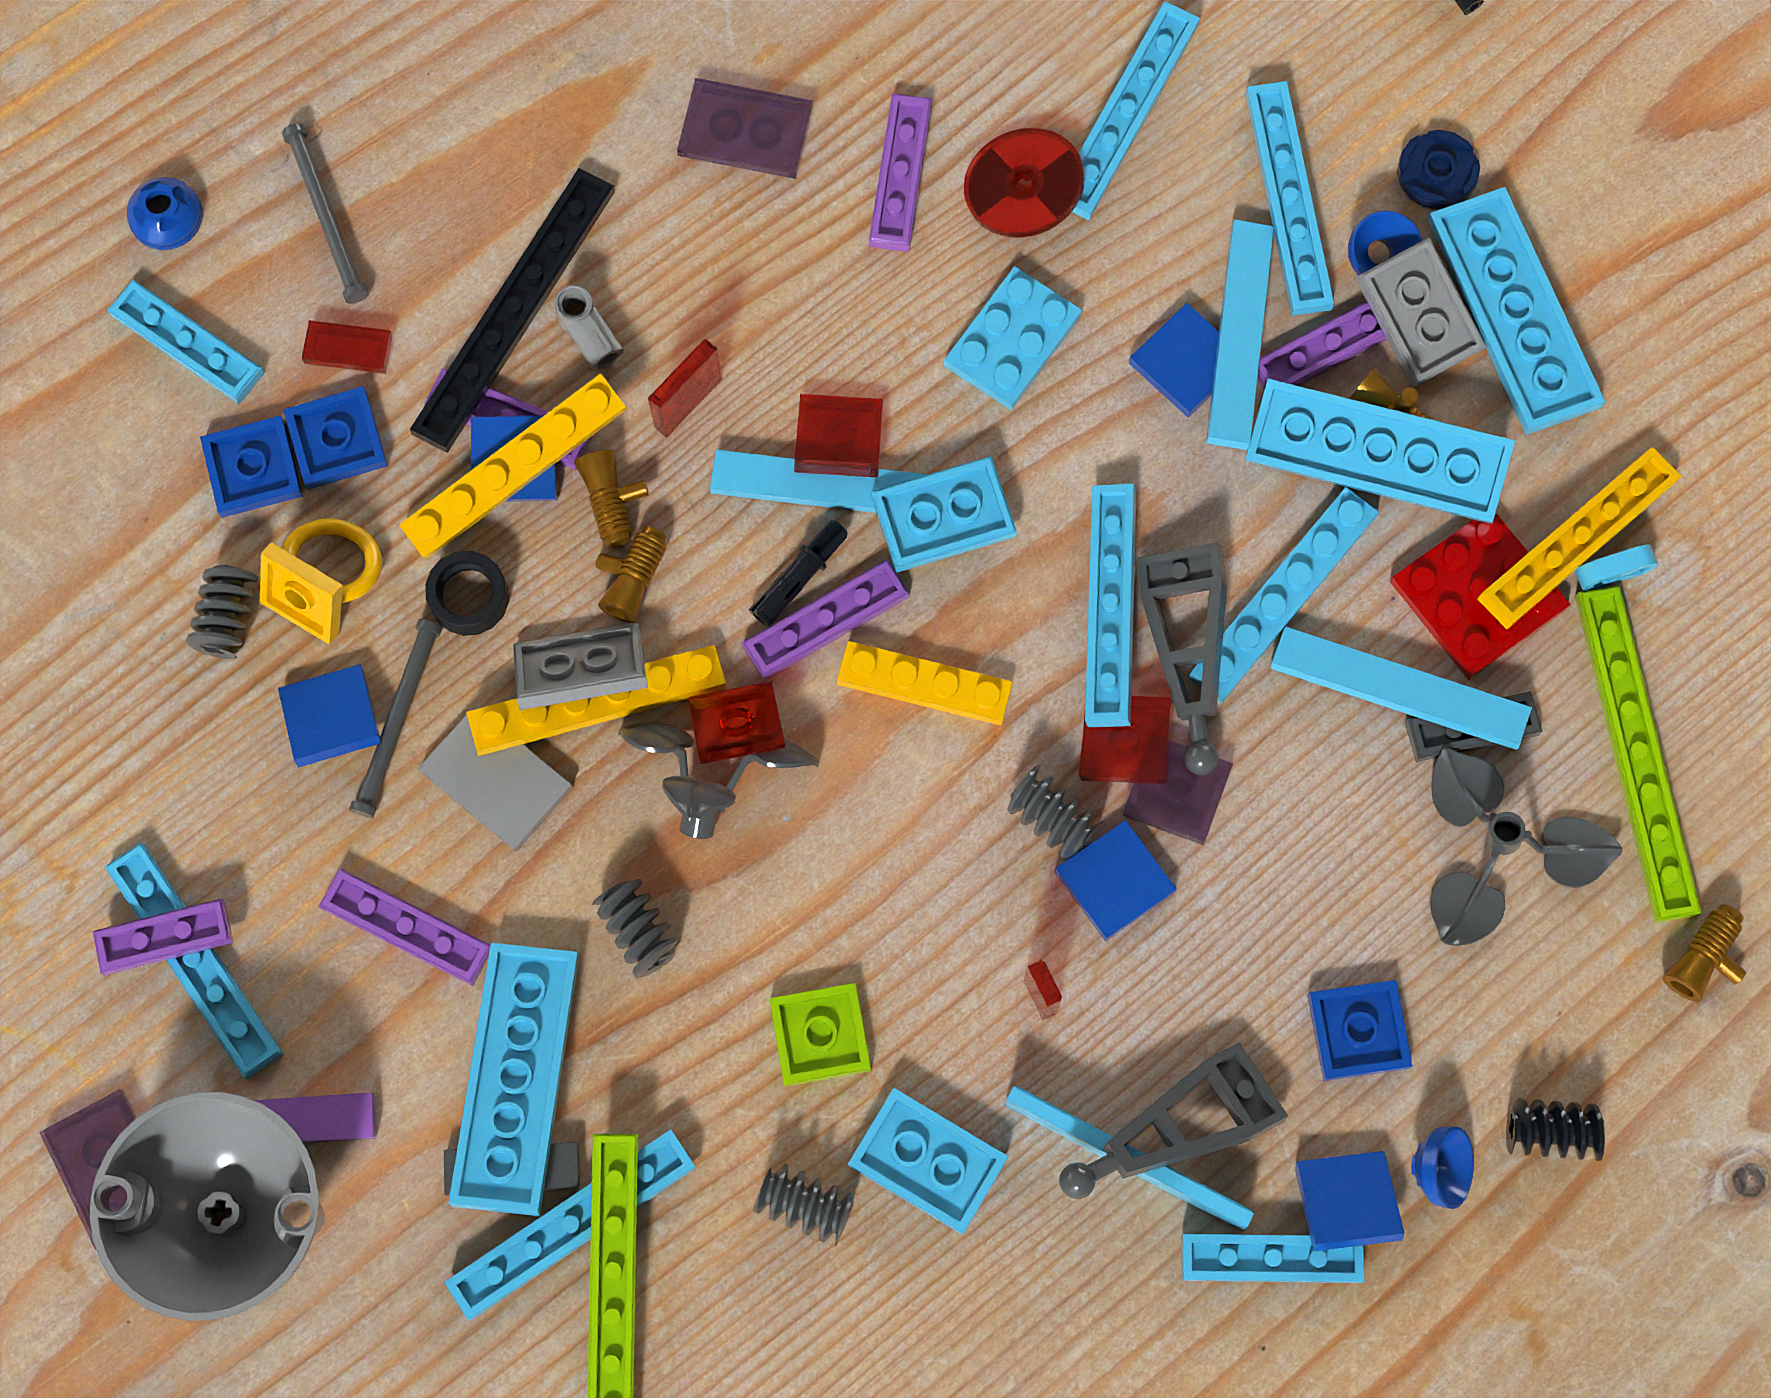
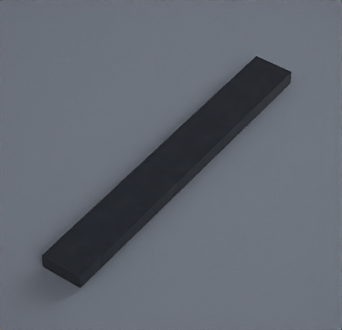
[410,168,615,453]

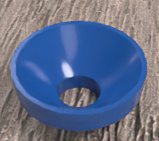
[127,177,203,250]
[1348,211,1423,276]
[1411,1126,1474,1209]

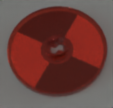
[964,128,1085,238]

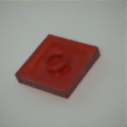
[648,339,722,438]
[794,394,883,478]
[688,681,786,764]
[1079,696,1174,784]

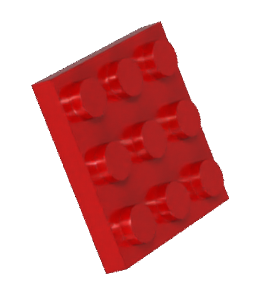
[1390,513,1571,680]

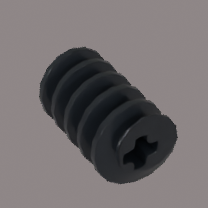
[1506,1098,1605,1161]

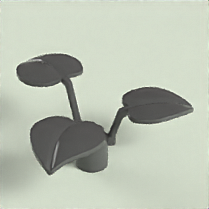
[618,722,819,839]
[1430,748,1623,946]

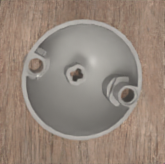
[90,1092,325,1321]

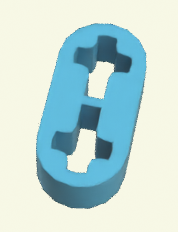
[1575,544,1658,591]

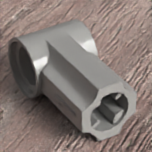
[555,285,623,371]

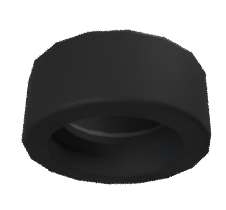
[425,551,509,636]

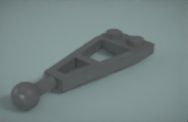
[1137,542,1227,775]
[1059,1042,1288,1199]

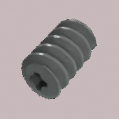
[186,565,259,659]
[1007,765,1103,859]
[592,878,678,978]
[753,1163,854,1247]

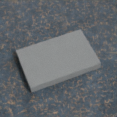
[1355,238,1487,387]
[513,622,648,710]
[418,705,573,852]

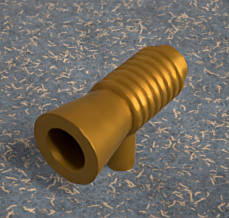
[1349,368,1436,421]
[574,449,649,548]
[595,526,667,623]
[1662,904,1746,1002]

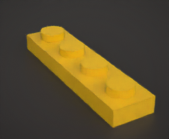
[837,641,1013,726]

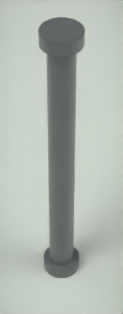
[282,123,369,304]
[349,619,442,818]

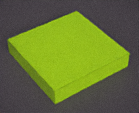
[769,983,871,1087]

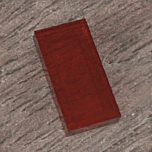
[302,320,393,374]
[1024,960,1062,1020]

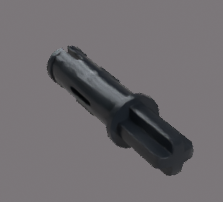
[748,520,848,627]

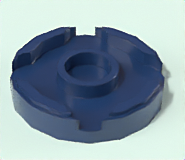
[1397,130,1480,210]

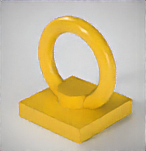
[260,518,382,645]

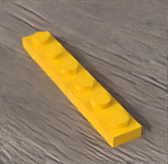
[399,373,628,560]
[1477,447,1682,630]
[466,645,726,756]

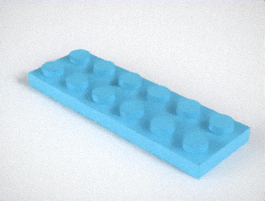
[1427,187,1605,435]
[1246,379,1515,524]
[448,943,580,1216]

